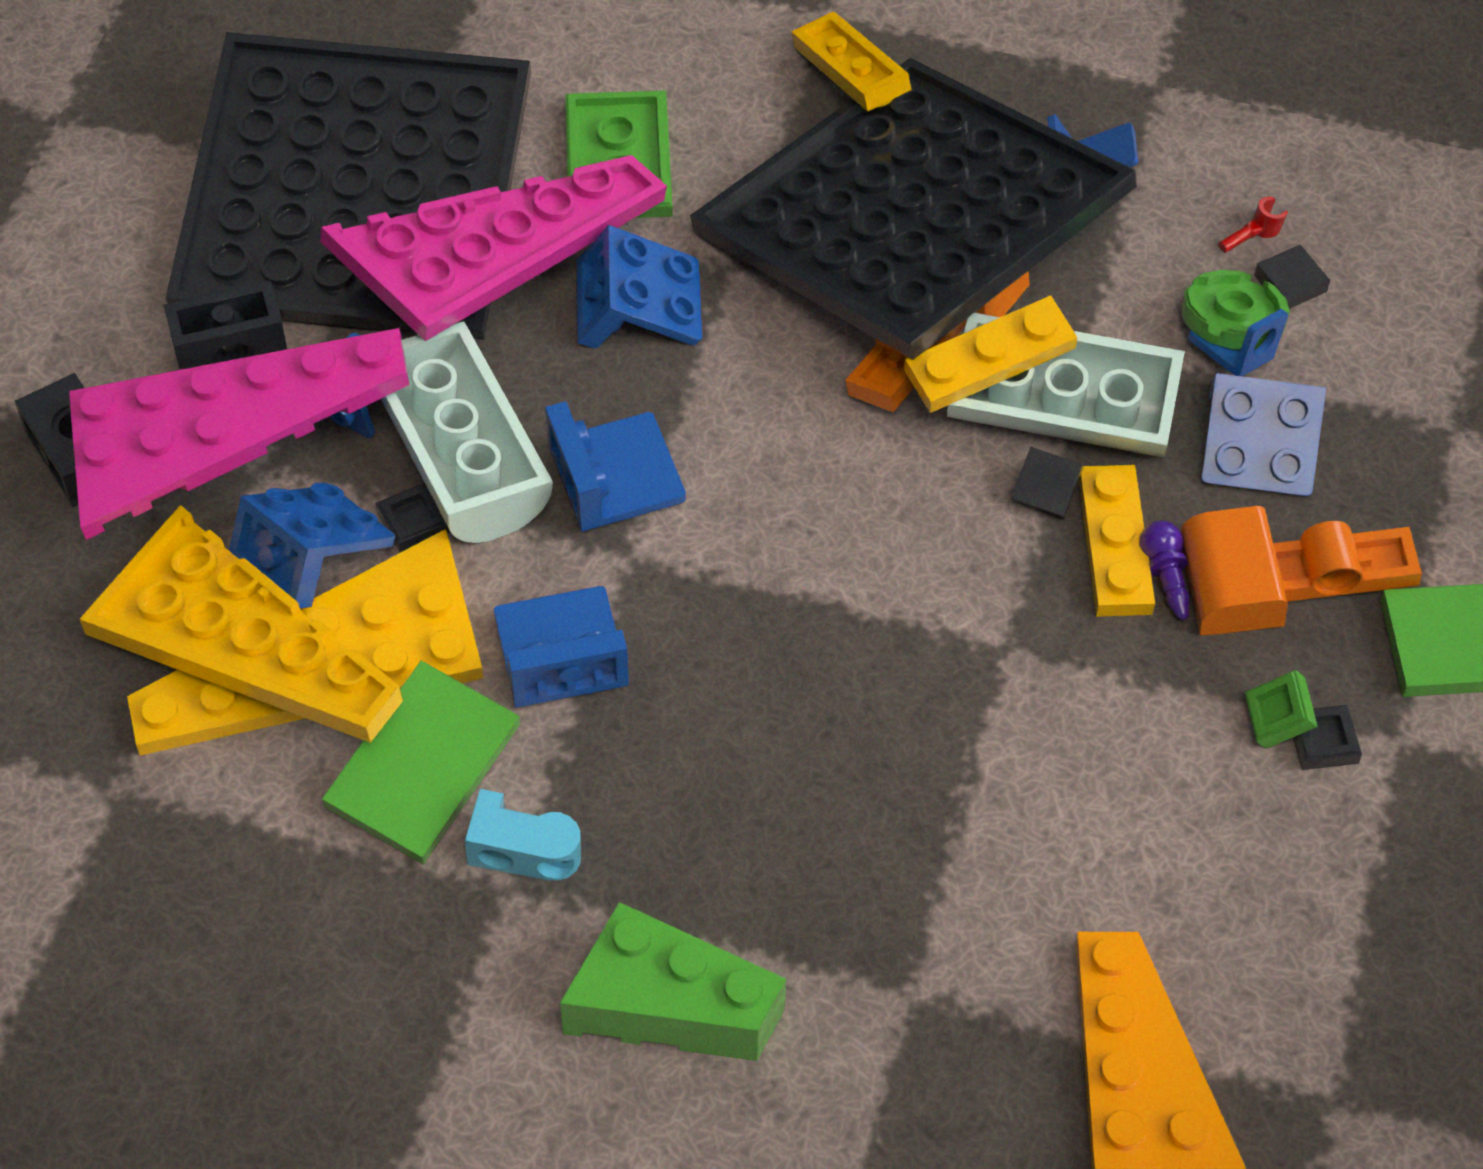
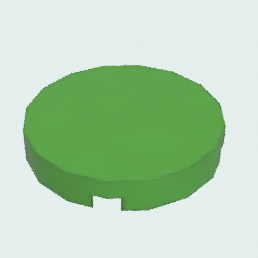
[1181,270,1290,350]

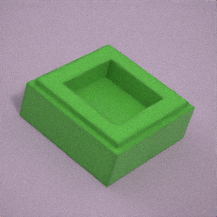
[1245,670,1318,748]

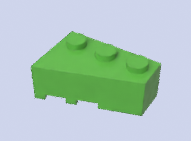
[560,902,786,1061]

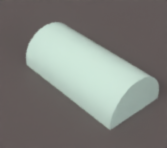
[947,313,1185,458]
[381,321,553,543]

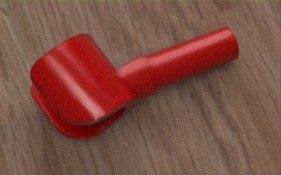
[1218,196,1288,253]

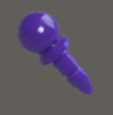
[1139,520,1189,620]

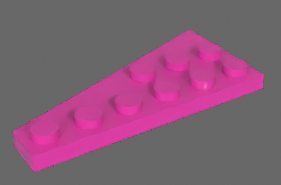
[320,155,667,341]
[69,328,410,540]

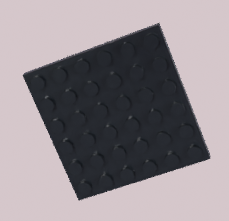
[166,32,531,340]
[690,58,1137,360]

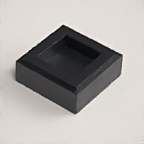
[1254,245,1330,309]
[1011,447,1084,519]
[375,482,450,553]
[1293,704,1362,770]

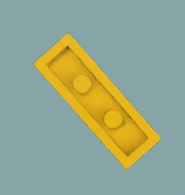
[791,11,911,111]
[904,295,1078,413]
[1079,465,1155,617]

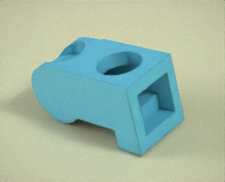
[465,789,581,881]

